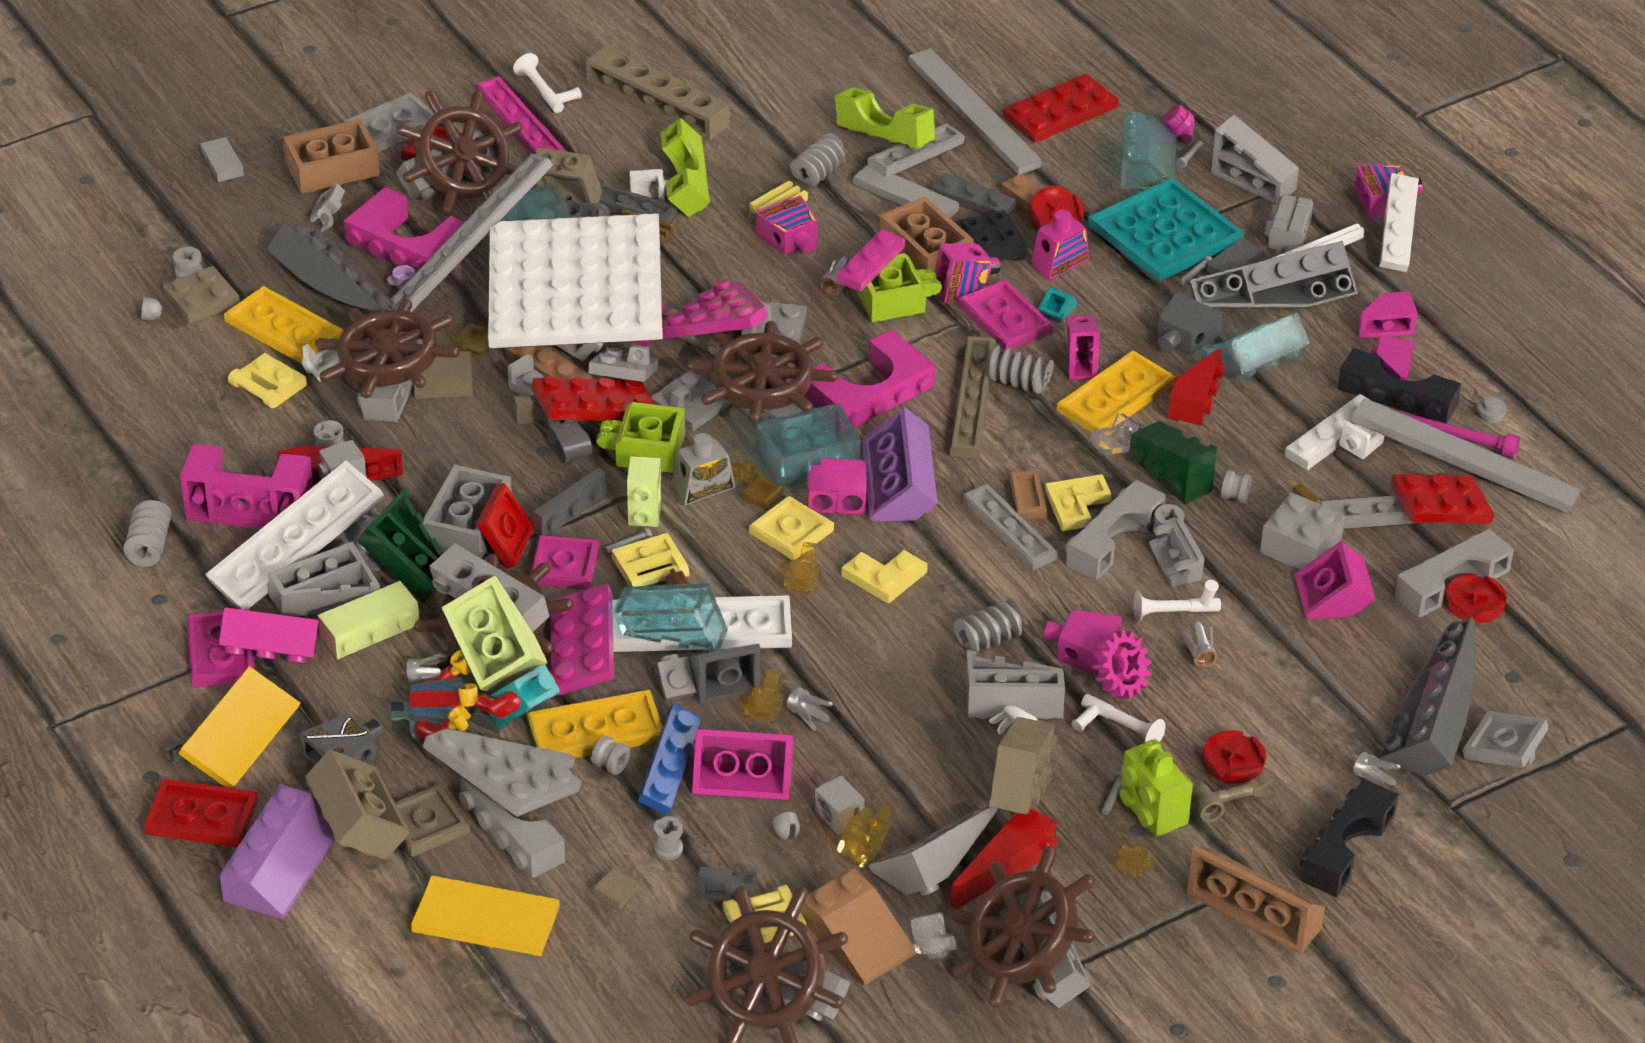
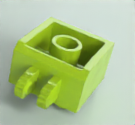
[856,253,942,322]
[596,402,685,473]
[1119,738,1193,837]

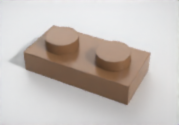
[1001,173,1042,212]

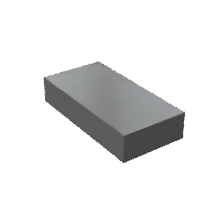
[200,137,244,182]

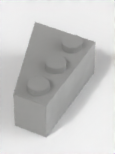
[1211,115,1299,204]
[268,541,380,617]
[966,650,1065,719]

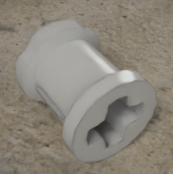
[654,816,683,860]

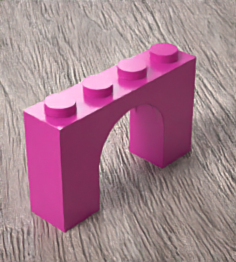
[344,187,465,273]
[803,329,935,433]

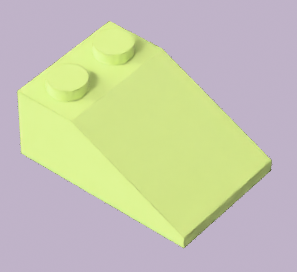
[442,576,548,694]

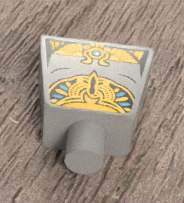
[671,433,735,506]

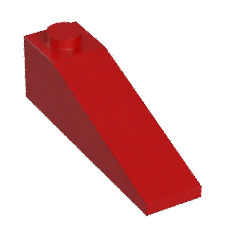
[277,446,403,487]
[951,808,1058,909]

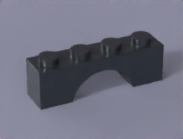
[1337,348,1462,424]
[1300,779,1399,898]

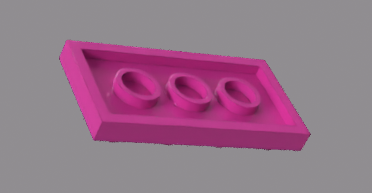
[551,584,614,696]

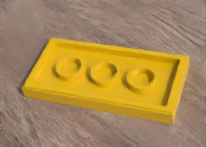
[224,286,344,364]
[1056,350,1176,438]
[178,666,301,788]
[527,690,663,758]
[411,876,560,956]

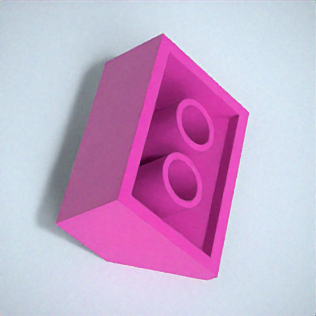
[219,607,319,663]
[692,729,795,800]

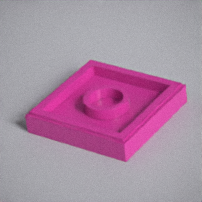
[531,535,600,589]

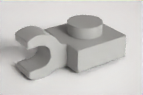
[310,184,345,232]

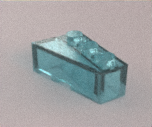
[613,583,728,653]

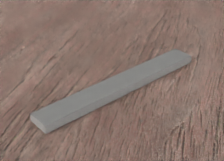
[908,48,1042,175]
[391,153,553,312]
[1351,398,1580,513]

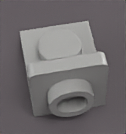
[508,354,545,402]

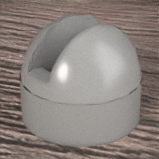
[141,297,162,321]
[772,812,800,840]

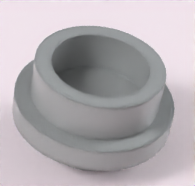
[1477,397,1507,423]

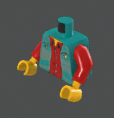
[458,665,560,728]

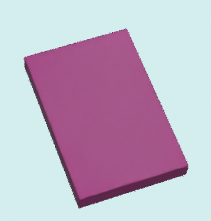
[959,279,1053,350]
[187,609,255,688]

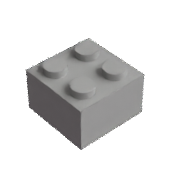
[1260,492,1345,570]

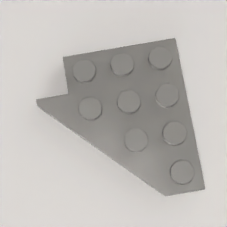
[423,729,582,816]

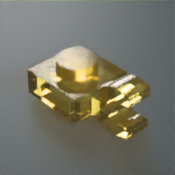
[783,542,820,594]
[744,668,784,724]

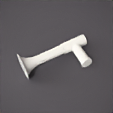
[513,53,581,113]
[1133,580,1221,623]
[1071,694,1165,743]

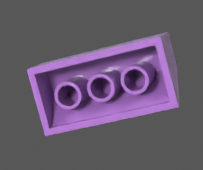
[862,407,938,521]
[220,784,335,920]

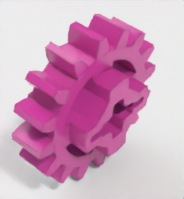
[1092,630,1152,699]

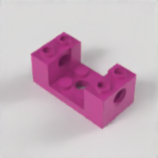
[180,444,313,529]

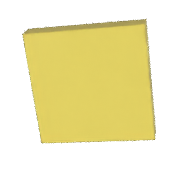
[749,496,834,561]

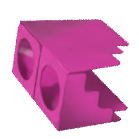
[807,458,866,514]

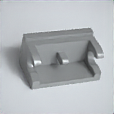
[1149,519,1204,587]

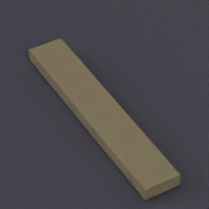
[950,336,996,459]

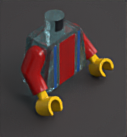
[391,650,471,740]

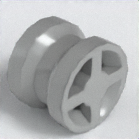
[173,247,203,278]
[314,420,344,447]
[1221,470,1252,504]
[1153,504,1185,538]
[591,736,630,775]

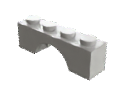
[1065,480,1166,581]
[1394,529,1514,619]
[459,777,565,879]

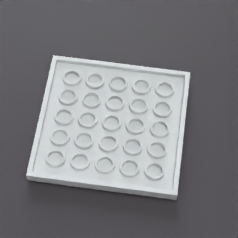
[488,214,663,348]

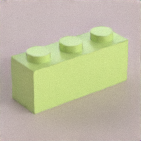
[318,581,419,660]

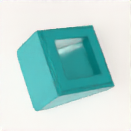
[1037,286,1077,322]

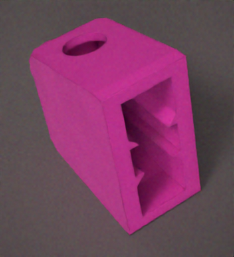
[1044,610,1122,676]

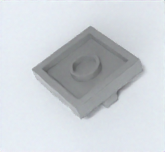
[741,301,807,343]
[588,345,659,382]
[651,370,732,432]
[1462,711,1549,768]

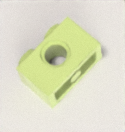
[627,457,661,527]

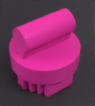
[1161,105,1195,142]

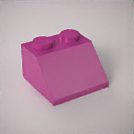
[1294,541,1375,619]

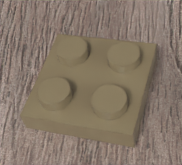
[163,266,240,324]

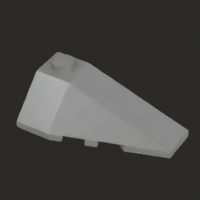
[869,806,998,896]

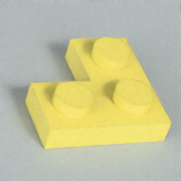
[1045,474,1111,532]
[842,550,928,604]

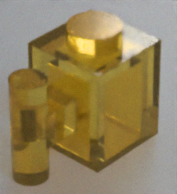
[837,804,893,868]

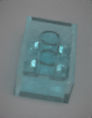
[756,403,861,485]

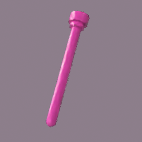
[1394,410,1520,459]

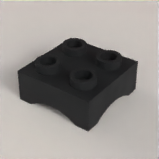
[954,210,1026,261]

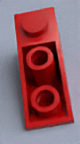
[1168,349,1226,425]

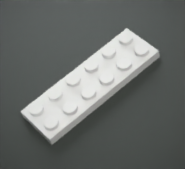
[205,461,385,609]
[613,595,792,652]

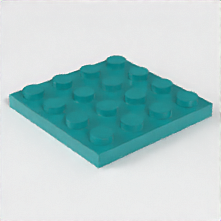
[1088,178,1244,282]

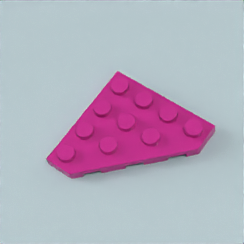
[662,279,768,339]

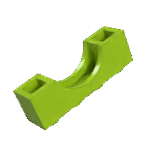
[835,87,935,149]
[660,118,710,218]

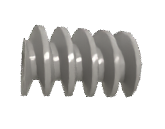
[789,133,845,187]
[989,345,1054,394]
[124,500,172,567]
[953,598,1022,654]

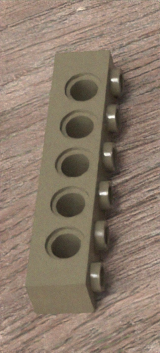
[586,45,730,141]

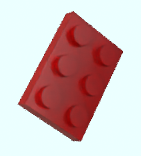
[1390,474,1495,524]
[144,779,259,847]

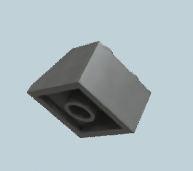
[690,643,761,704]

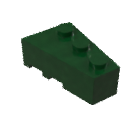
[1129,421,1217,505]
[356,488,443,603]

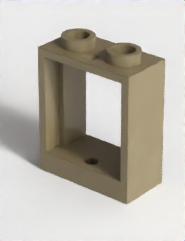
[535,148,602,209]

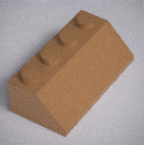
[1187,845,1325,953]

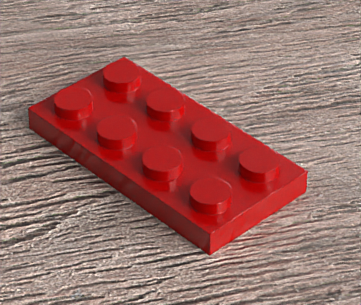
[1002,73,1119,143]
[531,376,656,421]

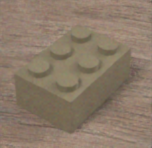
[989,716,1058,815]
[305,749,410,860]

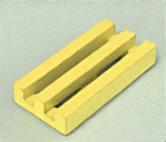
[749,180,808,215]

